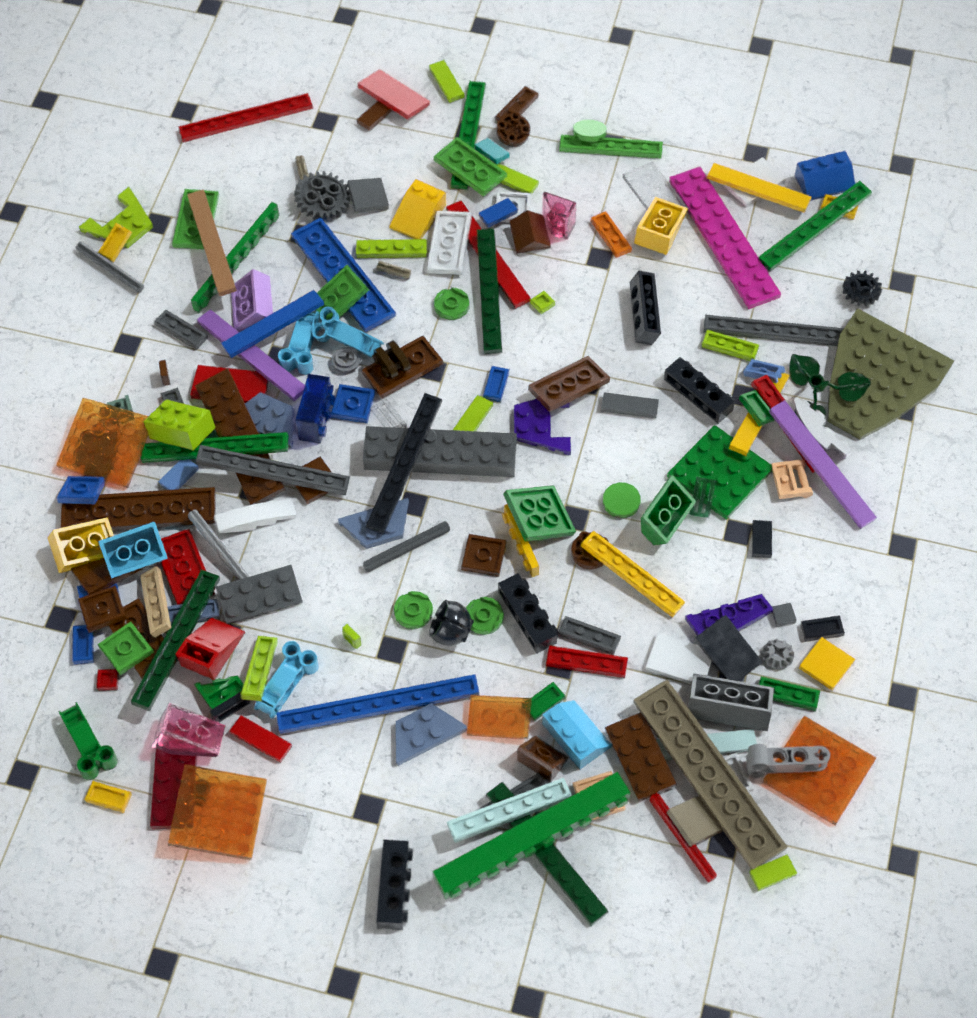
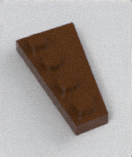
[71,558,149,595]

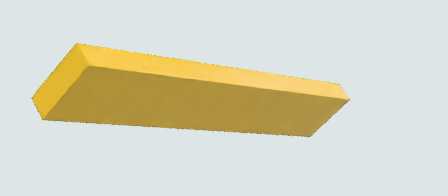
[707,163,811,213]
[729,371,790,456]
[581,530,685,618]

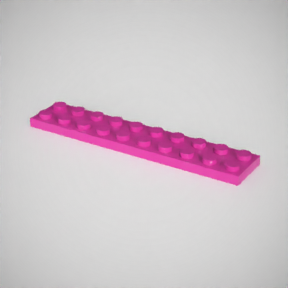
[669,166,781,309]

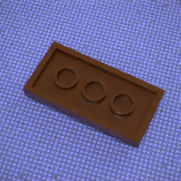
[362,335,443,399]
[528,356,610,412]
[109,598,178,680]
[605,712,677,802]

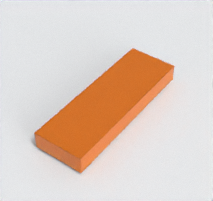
[591,211,632,258]

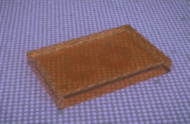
[467,695,532,739]

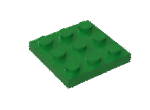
[503,485,576,542]

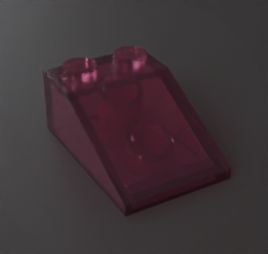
[152,703,225,757]

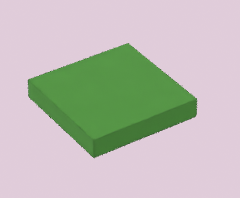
[97,622,154,675]

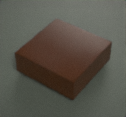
[159,360,171,386]

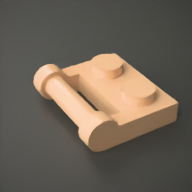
[772,459,813,499]

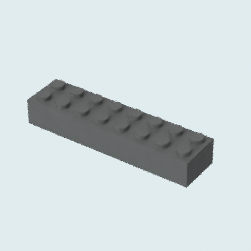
[363,426,517,477]

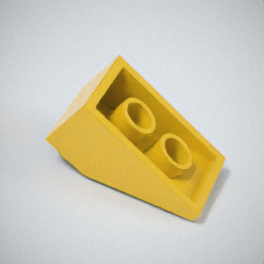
[390,179,446,239]
[634,197,688,255]
[47,517,114,573]

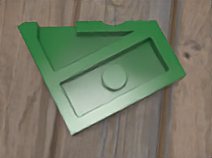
[194,675,244,710]

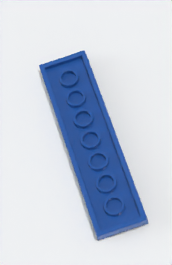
[291,218,396,333]

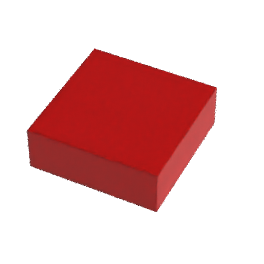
[96,669,119,691]

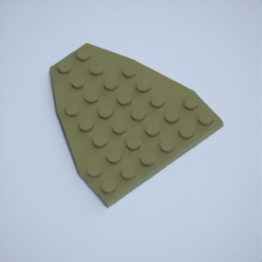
[827,308,955,440]

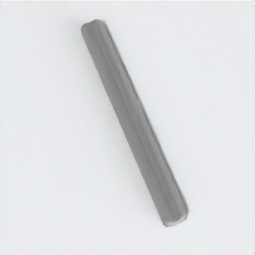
[188,510,250,580]

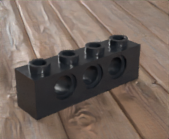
[629,270,661,345]
[664,357,735,424]
[498,573,559,654]
[376,840,413,930]

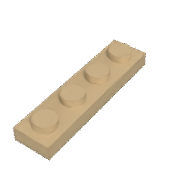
[140,566,171,637]

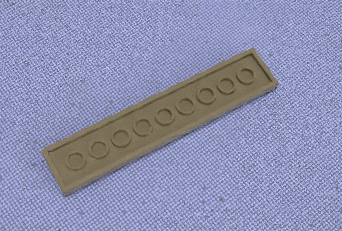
[633,679,788,870]

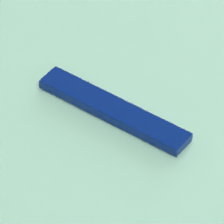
[221,290,324,358]

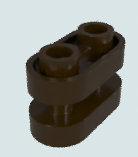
[372,340,411,379]

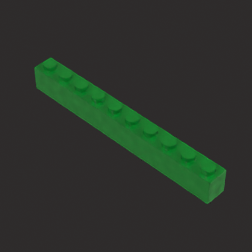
[432,771,630,899]

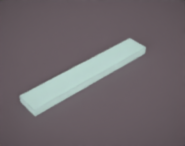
[656,729,757,760]
[447,778,572,843]

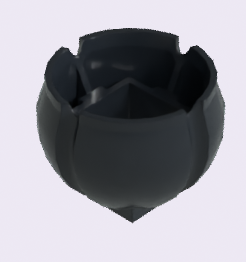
[429,600,474,646]

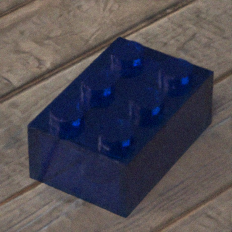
[295,374,335,444]

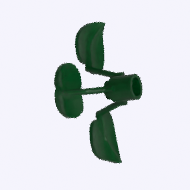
[789,354,871,419]

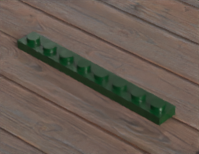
[477,228,503,355]
[131,570,220,711]
[486,781,608,926]

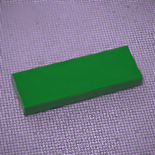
[759,676,821,711]

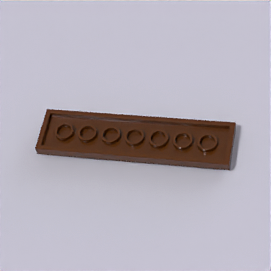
[195,368,286,505]
[61,487,216,530]

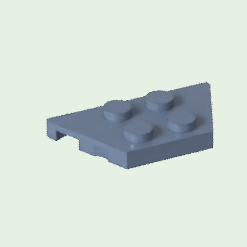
[245,392,294,447]
[338,498,409,549]
[396,703,467,766]

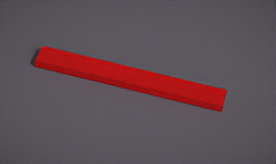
[178,93,313,143]
[446,200,531,309]

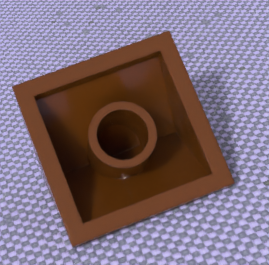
[509,210,551,254]
[517,736,569,782]

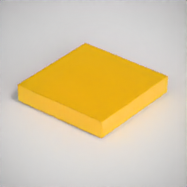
[799,637,855,691]

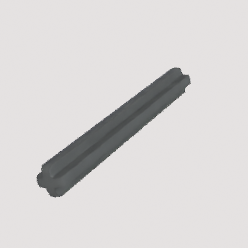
[76,241,144,293]
[363,521,450,572]

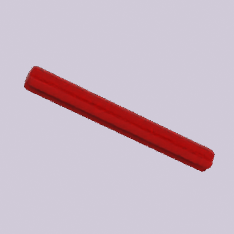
[649,793,717,882]

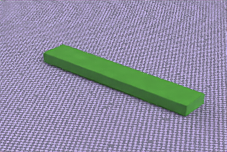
[559,134,663,159]

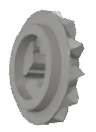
[332,347,361,373]
[762,638,795,669]

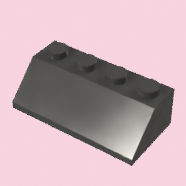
[688,673,774,731]

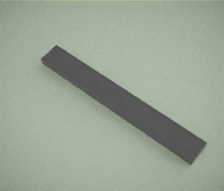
[703,314,844,346]
[196,445,350,496]

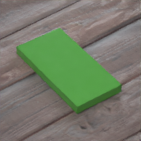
[433,137,507,197]
[172,189,219,250]

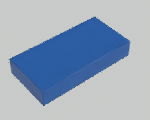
[479,198,518,228]
[483,366,510,402]
[72,625,94,665]

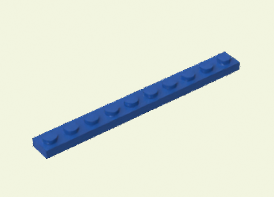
[276,674,480,734]

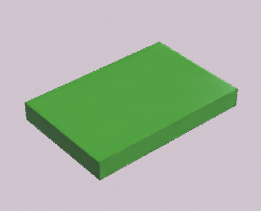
[316,265,369,320]

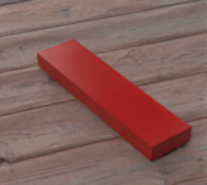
[546,645,628,678]

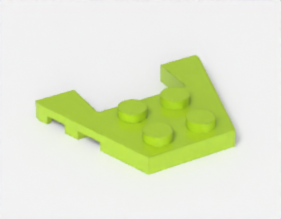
[79,186,153,248]

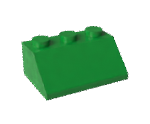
[641,475,696,546]

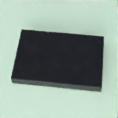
[694,615,763,681]

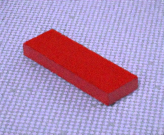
[230,715,292,763]

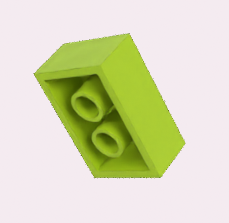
[143,400,215,450]

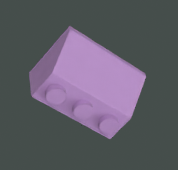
[231,269,273,331]

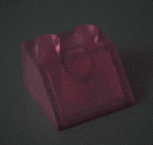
[542,191,577,240]

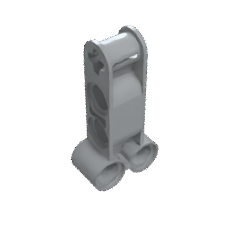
[746,744,830,778]

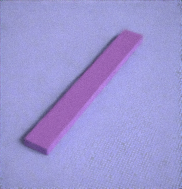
[197,309,308,401]
[769,400,877,529]

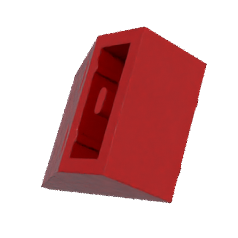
[176,618,245,680]

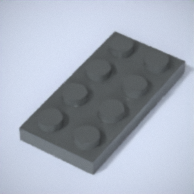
[216,565,303,624]

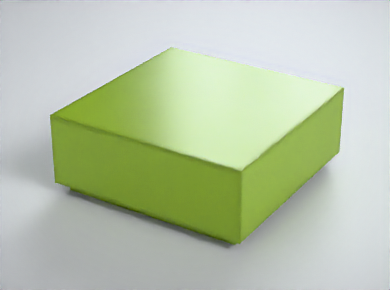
[530,291,555,315]
[342,624,362,649]

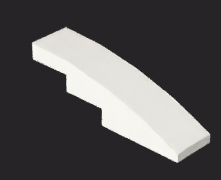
[214,499,297,533]

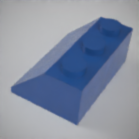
[794,151,855,201]

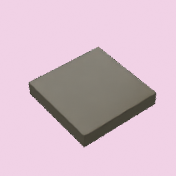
[667,795,723,847]

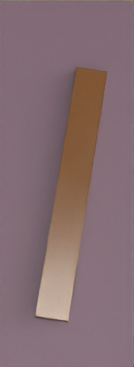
[187,189,237,297]

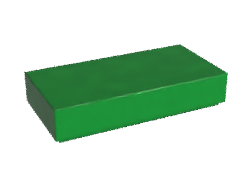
[739,390,775,427]
[522,682,566,722]

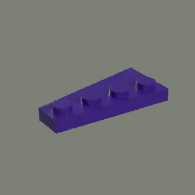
[685,594,773,636]

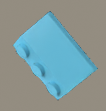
[98,522,168,578]
[542,700,612,769]

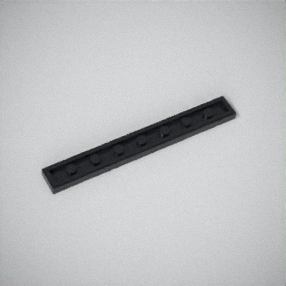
[366,393,442,535]

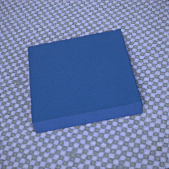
[331,384,376,424]
[57,476,106,504]

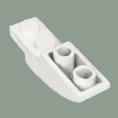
[794,397,851,459]

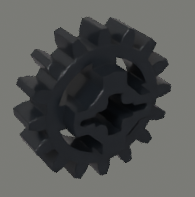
[842,270,882,307]

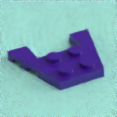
[514,399,571,455]

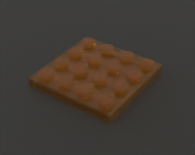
[56,397,148,488]
[763,716,876,826]
[168,764,267,860]

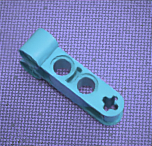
[311,307,384,358]
[278,311,319,375]
[254,641,319,719]

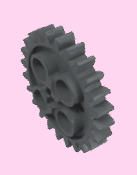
[294,171,351,221]

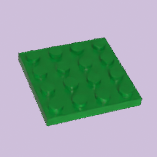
[667,425,772,520]

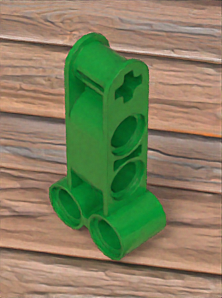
[58,702,118,780]

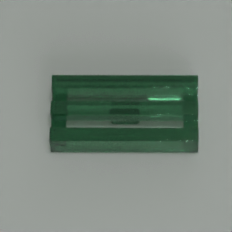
[689,477,716,518]

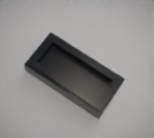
[752,520,772,558]
[800,615,845,642]
[210,691,250,724]

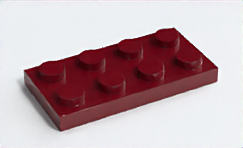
[150,748,198,829]

